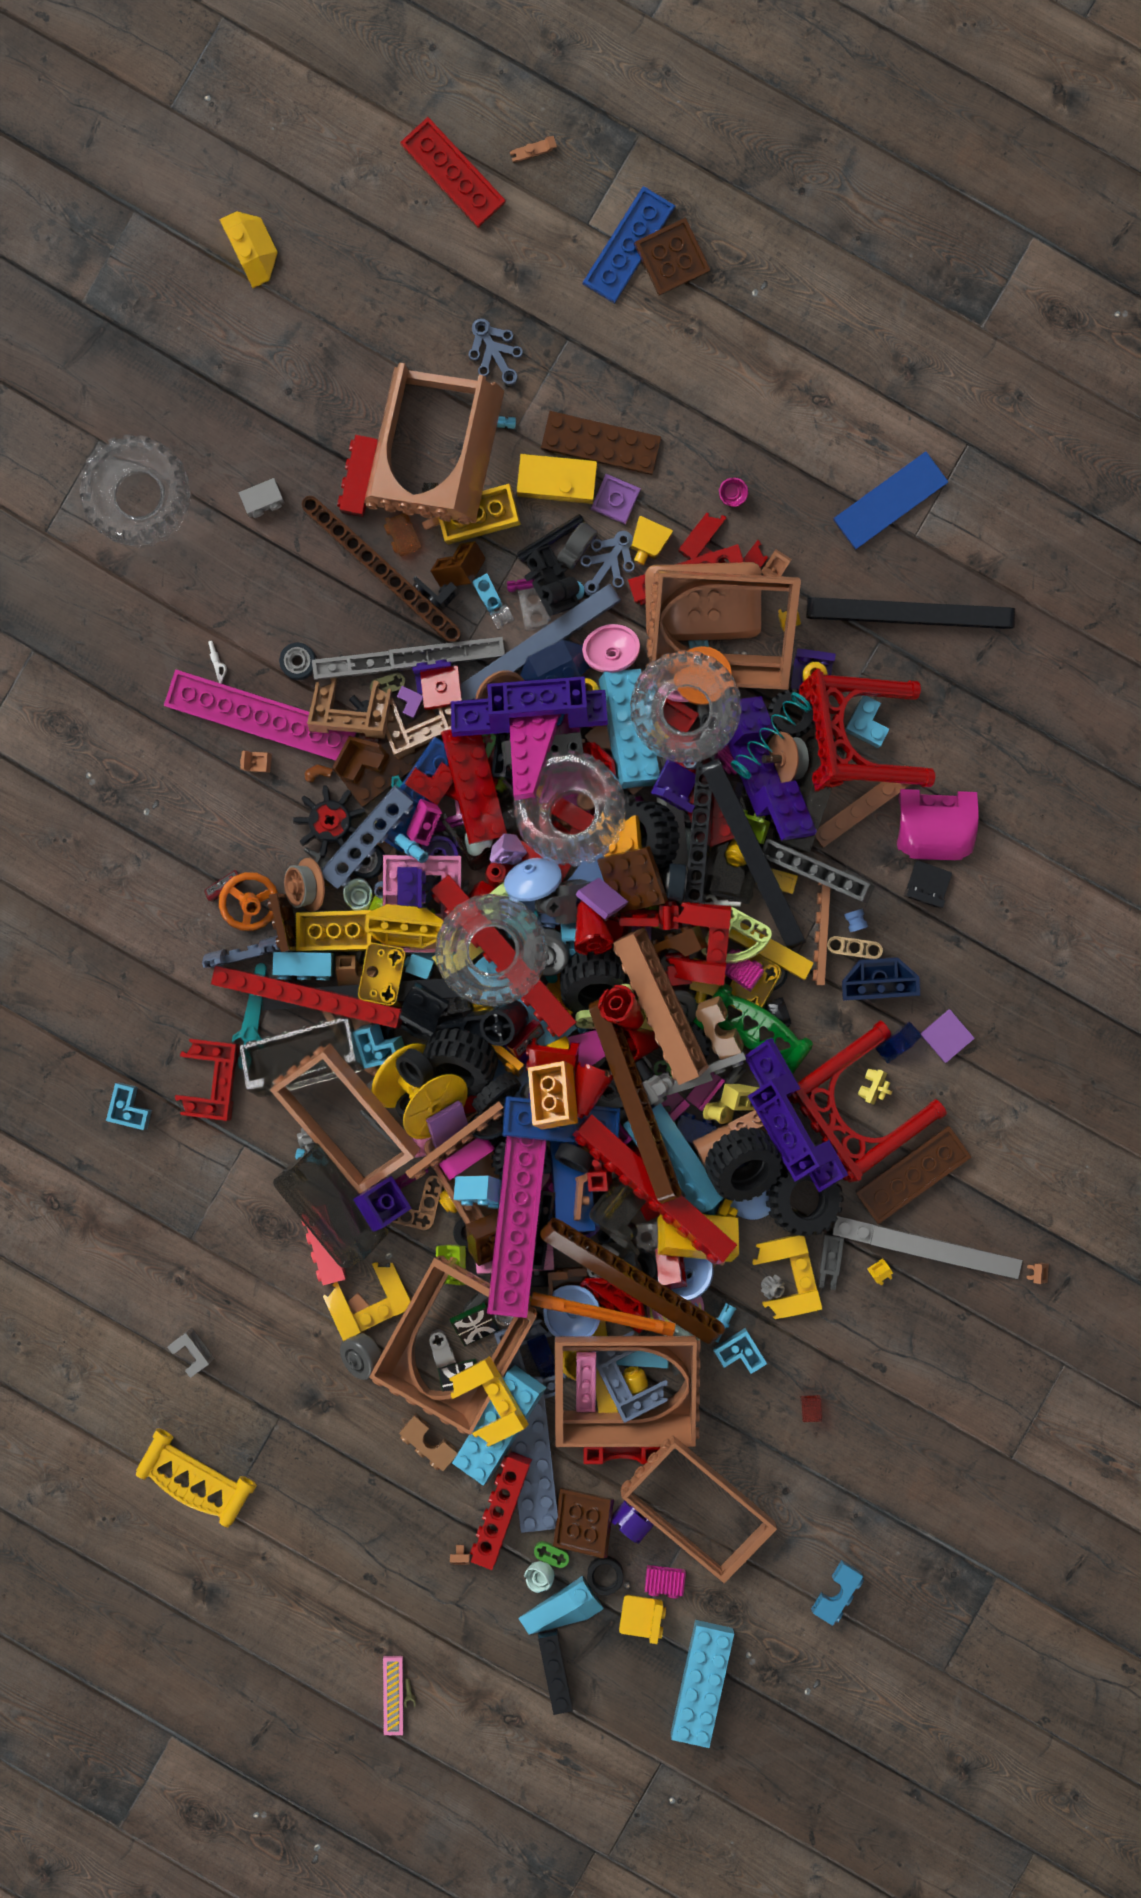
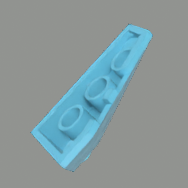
[518,1576,604,1635]

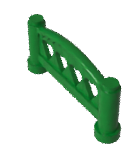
[694,983,813,1076]

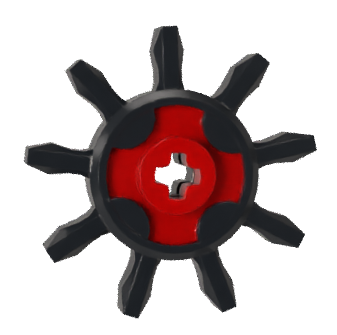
[293,785,365,858]

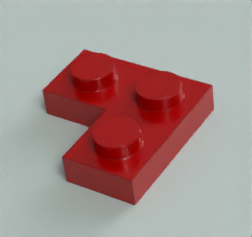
[405,762,453,805]

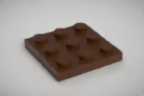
[634,217,710,296]
[597,846,668,914]
[267,893,296,952]
[553,1488,614,1558]

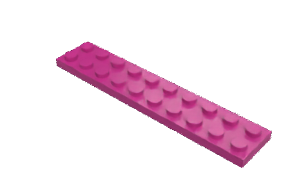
[164,669,357,761]
[487,1137,546,1318]

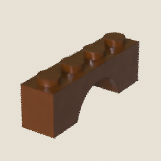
[652,925,708,957]

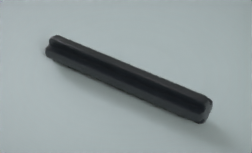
[517,514,585,562]

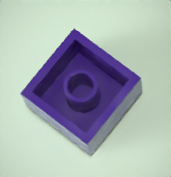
[353,1175,412,1232]

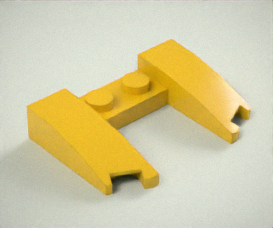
[752,1235,822,1319]
[323,1262,411,1341]
[449,1356,529,1447]

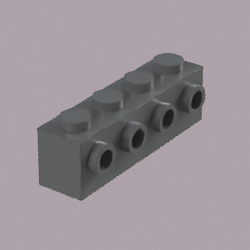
[501,732,584,769]

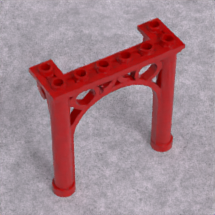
[799,668,935,792]
[788,1020,947,1183]

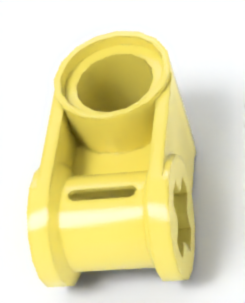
[703,1101,734,1124]

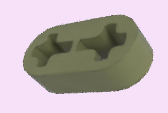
[370,673,406,694]

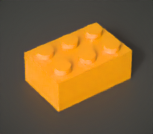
[528,1061,578,1130]

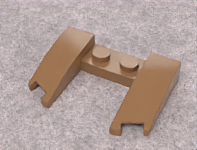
[307,678,392,739]
[386,698,451,759]

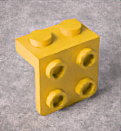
[619,1595,666,1644]

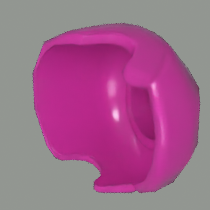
[719,478,748,507]

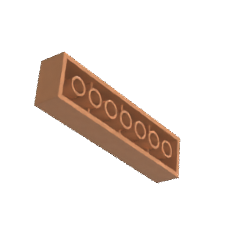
[613,927,709,1085]

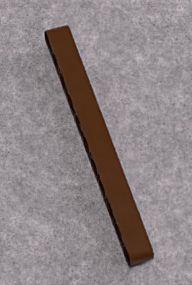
[301,496,461,643]
[589,1000,681,1204]
[540,1218,725,1344]

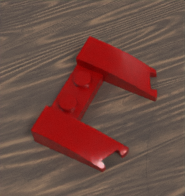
[678,513,768,568]
[520,795,599,882]
[669,902,731,985]
[175,1039,240,1121]

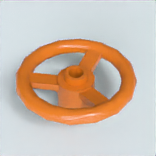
[219,872,278,931]

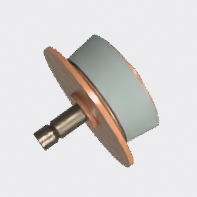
[762,732,809,783]
[284,858,331,912]

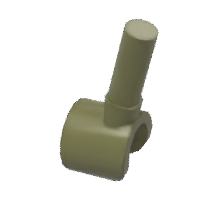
[404,1678,416,1708]

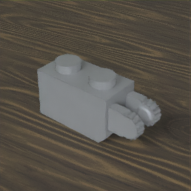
[642,1075,675,1106]

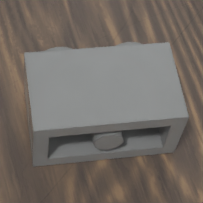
[238,478,285,518]

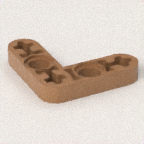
[392,1175,443,1230]

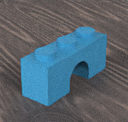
[811,1560,864,1626]

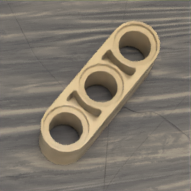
[827,936,883,959]

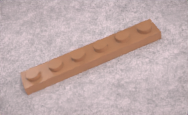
[813,765,911,848]
[812,882,830,985]
[405,1101,504,1180]

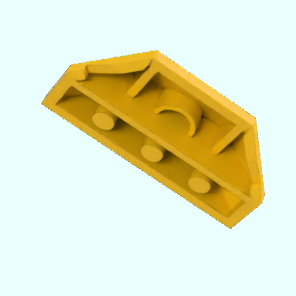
[219,211,278,288]
[365,904,444,948]

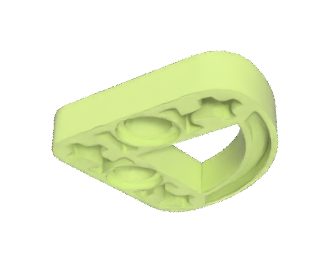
[701,907,772,963]

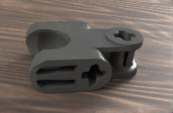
[535,879,590,924]

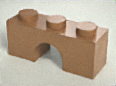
[336,953,395,986]
[696,996,744,1060]
[399,1413,459,1471]

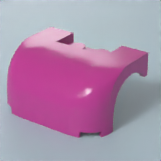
[897,789,979,861]

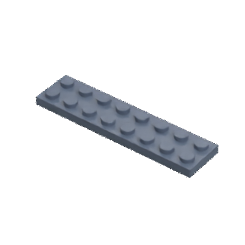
[511,1376,558,1533]

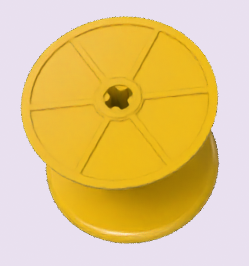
[371,1043,467,1139]

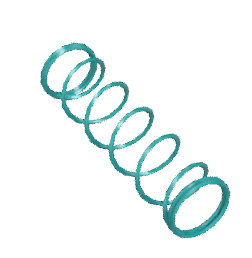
[731,692,811,779]

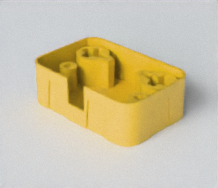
[358,943,405,1005]
[730,954,782,1012]

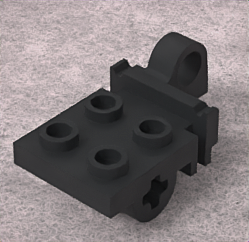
[525,545,580,617]

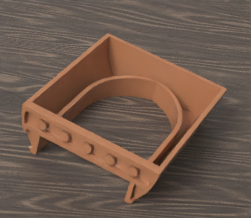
[364,363,504,525]
[646,570,801,690]
[369,1256,537,1435]
[555,1336,700,1447]

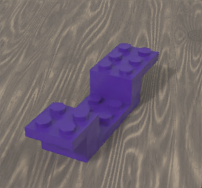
[451,676,608,737]
[723,696,817,841]
[745,1038,848,1192]

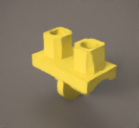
[858,1069,892,1105]

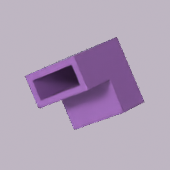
[397,686,423,720]

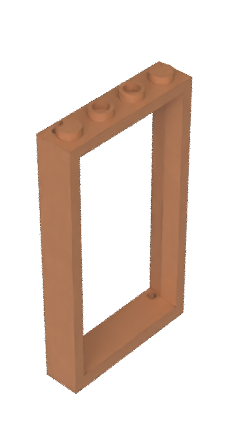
[270,1043,420,1194]
[621,1435,777,1583]

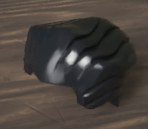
[765,997,792,1027]

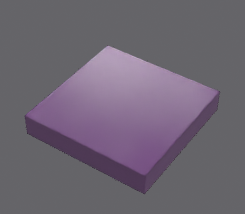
[591,474,641,525]
[576,878,628,919]
[920,1009,974,1063]
[426,1100,468,1148]

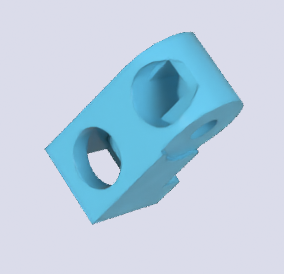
[472,573,502,612]

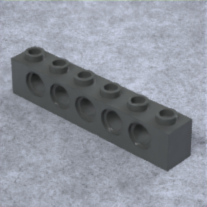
[762,839,875,904]

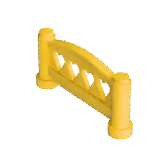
[136,1428,257,1528]

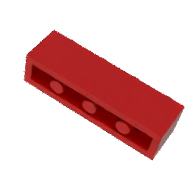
[337,434,378,518]

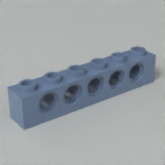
[321,784,413,889]

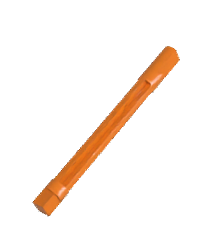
[530,1292,676,1336]

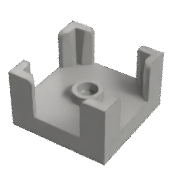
[167,1328,215,1378]

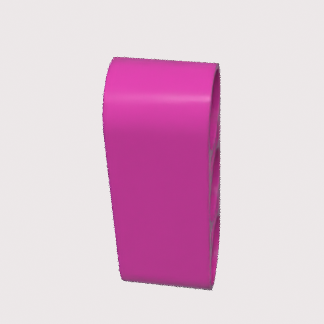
[439,1138,495,1180]

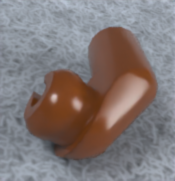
[305,764,333,782]

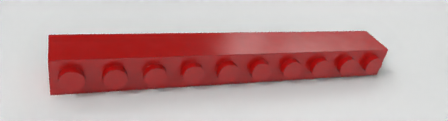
[431,874,577,1037]
[211,966,402,1028]
[572,1114,737,1265]

